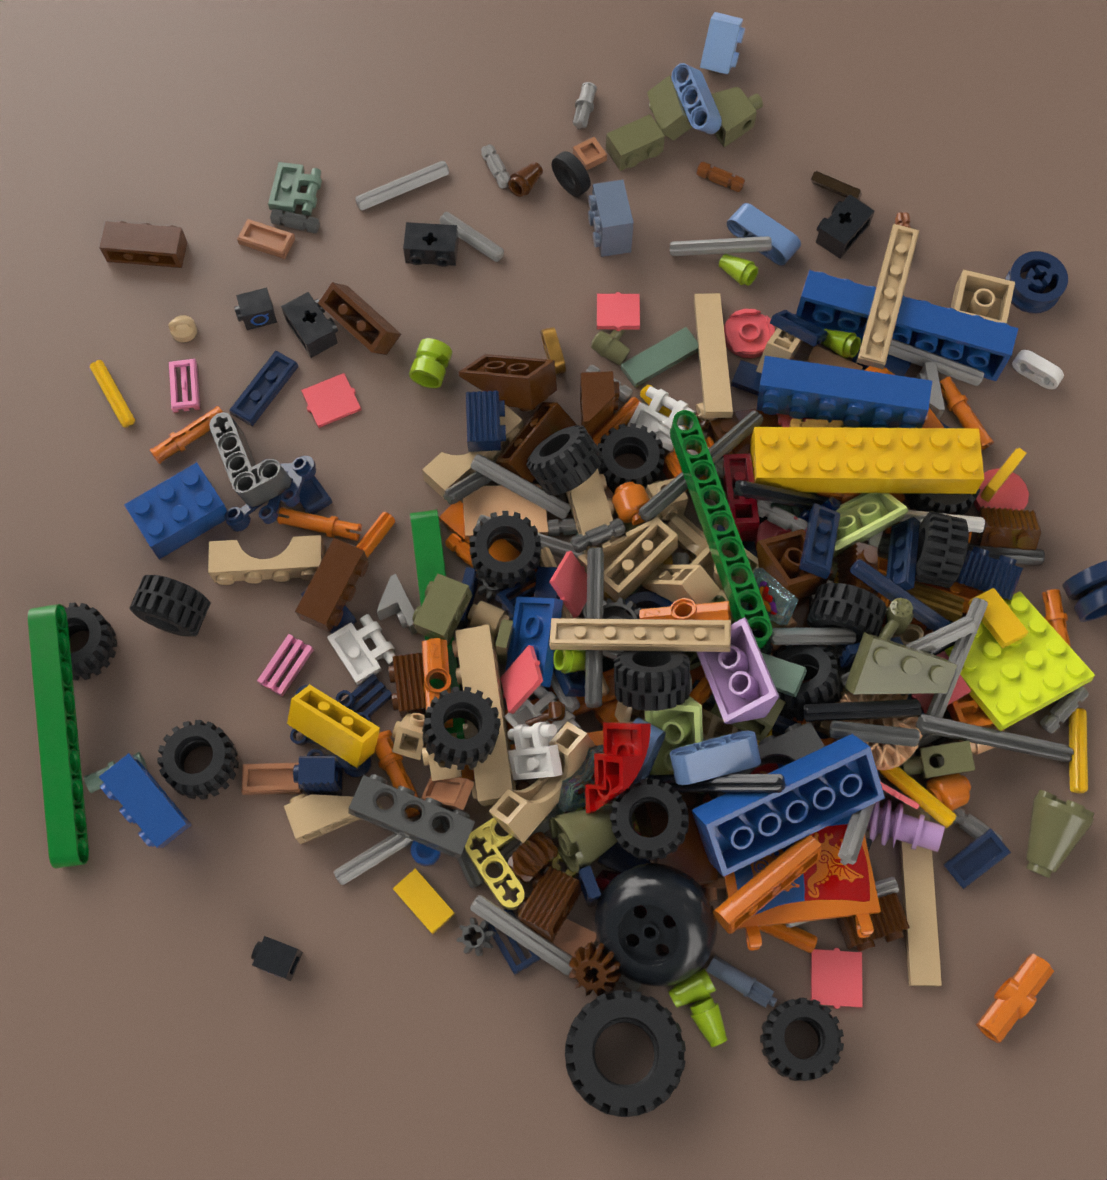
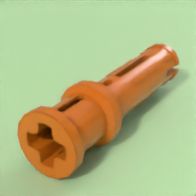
[375,730,420,818]

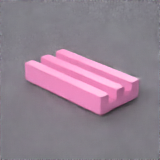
[169,359,200,413]
[257,634,314,697]

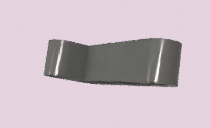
[209,412,291,507]

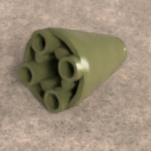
[1026,789,1095,878]

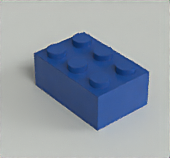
[124,462,227,559]
[99,753,192,848]

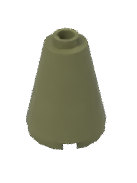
[549,803,636,873]

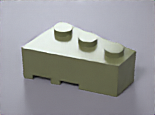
[844,632,957,695]

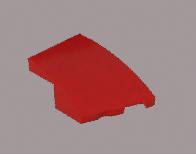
[585,722,651,813]

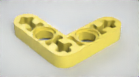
[465,818,524,910]

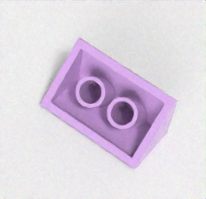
[697,618,779,724]

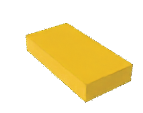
[980,448,1027,502]
[968,588,1028,648]
[392,868,455,935]

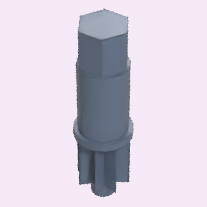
[707,955,777,1007]

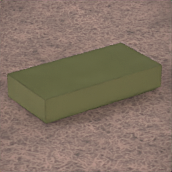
[495,619,514,665]

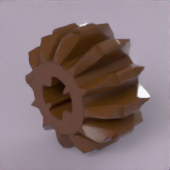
[508,832,558,883]
[569,941,621,996]

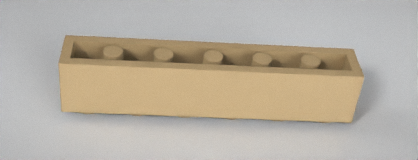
[452,625,516,806]

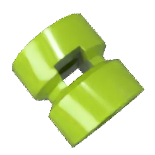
[409,338,453,388]

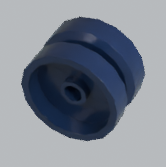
[1062,560,1107,622]

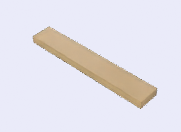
[856,224,919,369]
[694,293,733,418]
[549,618,731,652]
[897,803,942,987]

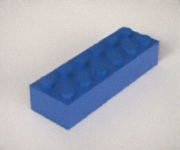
[756,356,932,428]
[691,734,885,877]

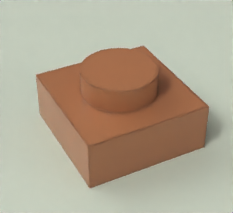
[573,137,607,170]

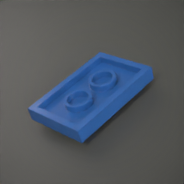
[505,597,563,687]

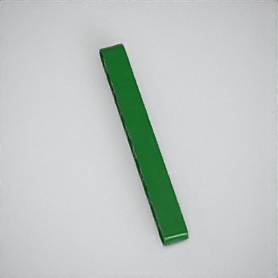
[670,410,772,649]
[410,509,465,739]
[28,604,89,869]

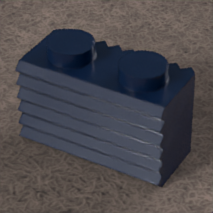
[466,390,506,452]
[955,546,1023,600]
[293,756,343,796]

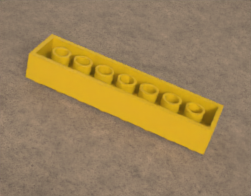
[750,427,984,494]

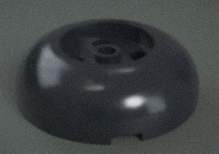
[594,863,717,987]

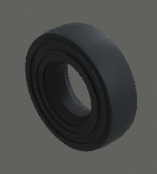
[551,151,591,197]

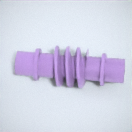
[866,799,945,852]

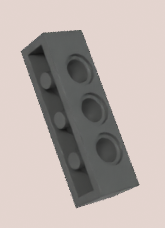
[348,774,475,859]

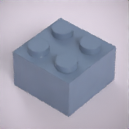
[588,180,634,257]

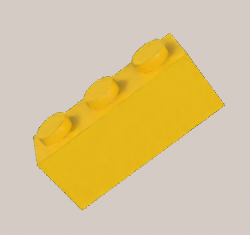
[287,684,380,768]

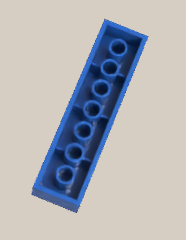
[796,270,1018,381]

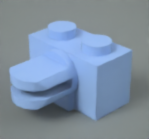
[700,12,745,75]

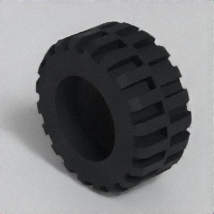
[565,990,686,1117]

